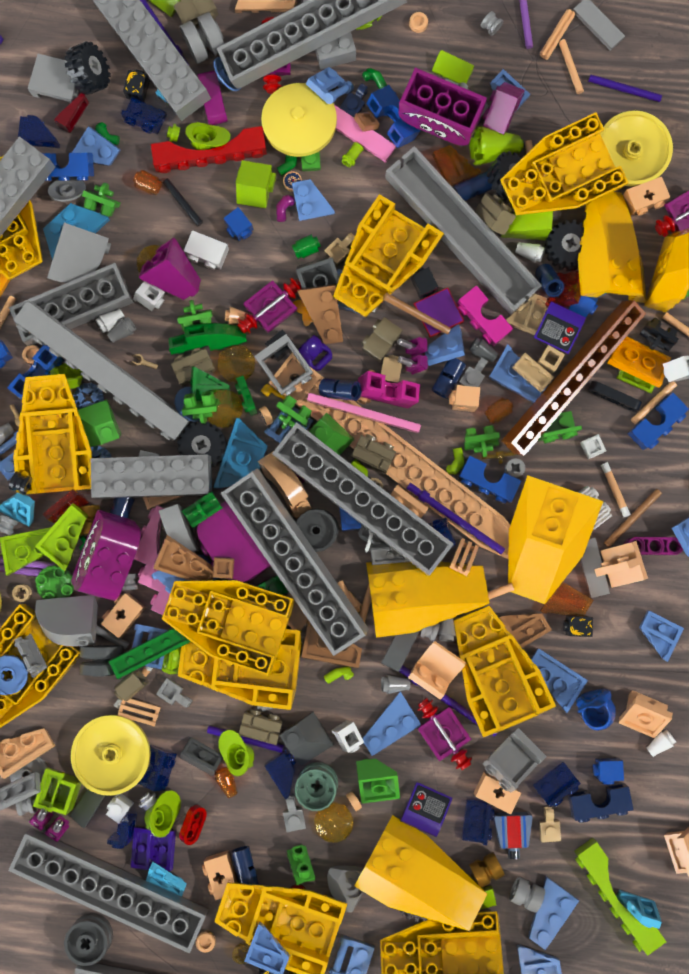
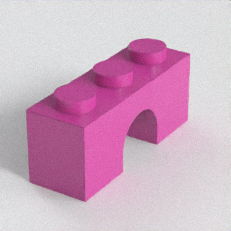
[457,285,513,347]
[358,371,420,409]

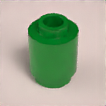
[292,234,321,259]

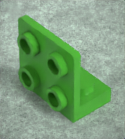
[538,411,582,444]

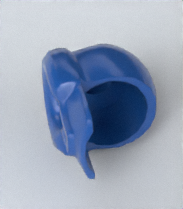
[576,688,616,731]

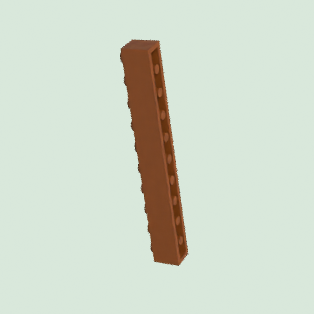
[501,300,646,456]

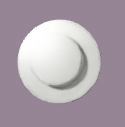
[138,792,157,810]

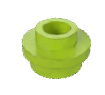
[166,124,181,142]

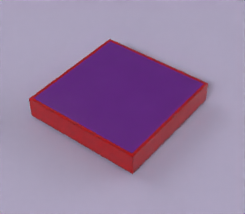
[414,288,464,338]

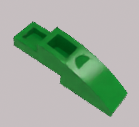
[168,323,247,355]

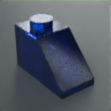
[18,115,60,148]
[265,751,296,800]

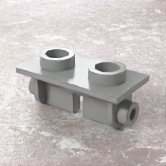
[14,634,47,678]

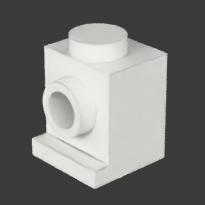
[133,281,165,311]
[331,720,364,753]
[106,794,134,824]

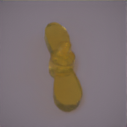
[482,451,517,464]

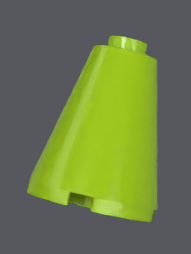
[469,126,524,165]

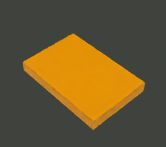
[607,337,671,388]

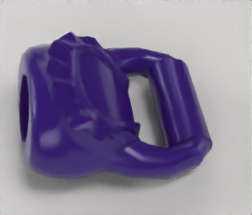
[298,335,332,371]

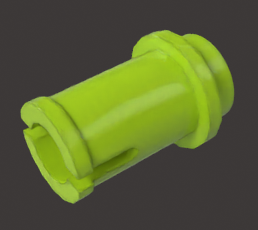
[342,142,364,168]

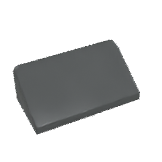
[180,737,223,776]
[70,789,107,828]

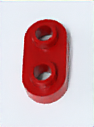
[179,805,207,845]

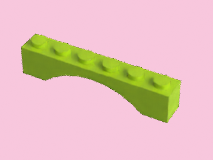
[574,838,666,956]

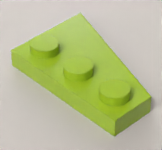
[35,503,88,571]
[0,527,51,576]

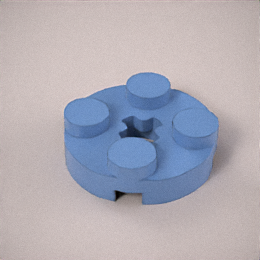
[0,655,29,695]

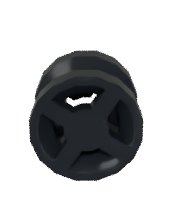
[9,471,32,495]

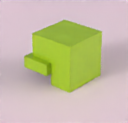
[236,160,276,208]
[33,767,81,815]

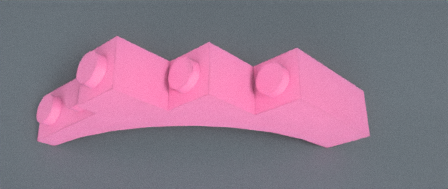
[134,505,170,615]

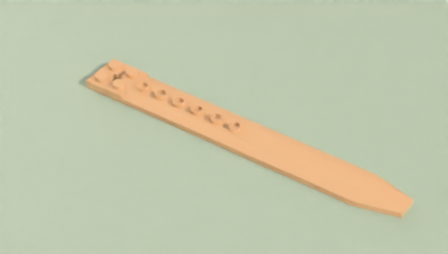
[268,353,510,559]

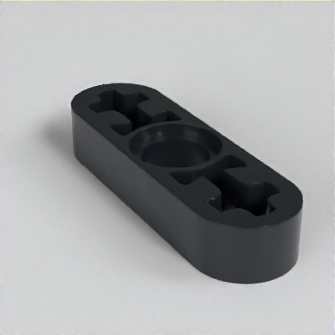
[588,381,643,413]

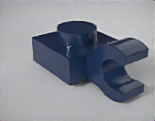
[339,83,368,117]

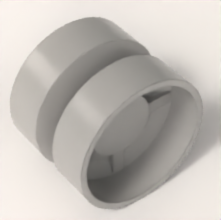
[179,12,224,64]

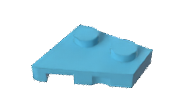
[0,492,35,527]
[146,862,187,897]

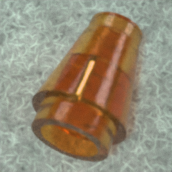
[214,767,238,798]

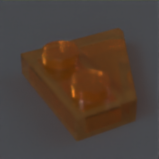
[432,145,481,186]
[540,582,594,617]

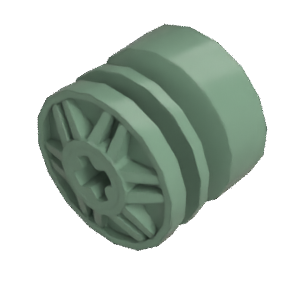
[295,762,338,811]

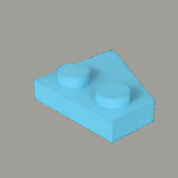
[616,890,662,929]

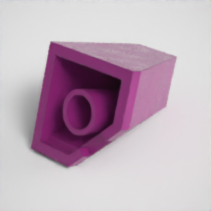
[139,238,201,300]

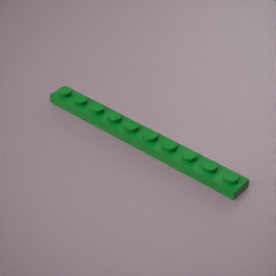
[108,575,289,679]

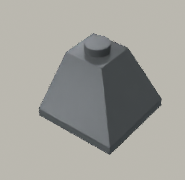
[296,257,339,289]
[280,711,334,766]

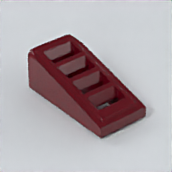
[54,93,89,133]

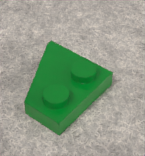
[191,366,230,404]
[235,376,258,416]

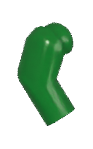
[362,68,387,89]
[95,122,120,145]
[277,154,297,176]

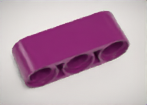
[197,70,228,125]
[624,537,683,555]

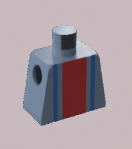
[492,811,532,859]

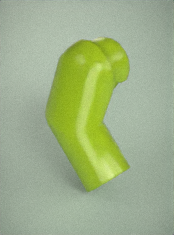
[446,448,465,475]

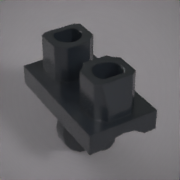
[640,318,679,352]

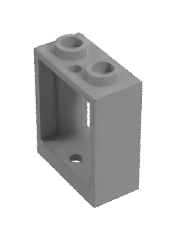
[254,334,313,396]

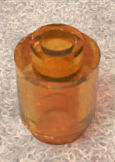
[133,169,162,195]
[484,397,514,424]

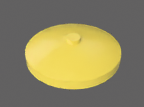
[261,83,337,157]
[600,111,673,187]
[71,715,151,796]

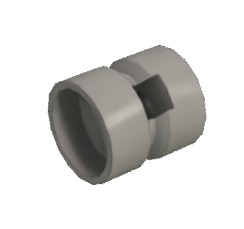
[509,877,545,913]

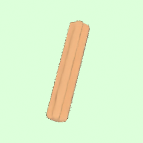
[540,9,575,60]

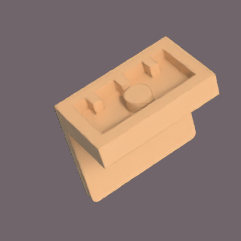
[408,641,466,700]

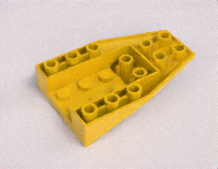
[500,112,629,216]
[0,155,43,281]
[644,228,689,313]
[508,475,603,604]
[162,580,295,676]
[0,604,80,728]
[380,911,504,974]

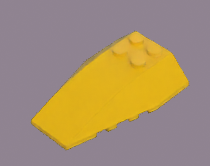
[578,192,647,303]
[333,194,444,317]
[13,374,92,495]
[366,562,489,638]
[454,606,556,737]
[178,629,301,710]
[354,815,487,931]
[214,882,348,974]

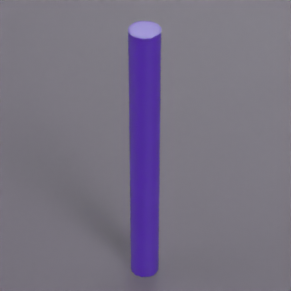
[588,74,662,102]
[207,725,284,753]

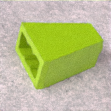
[501,211,553,241]

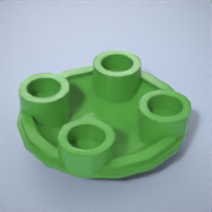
[35,565,74,599]

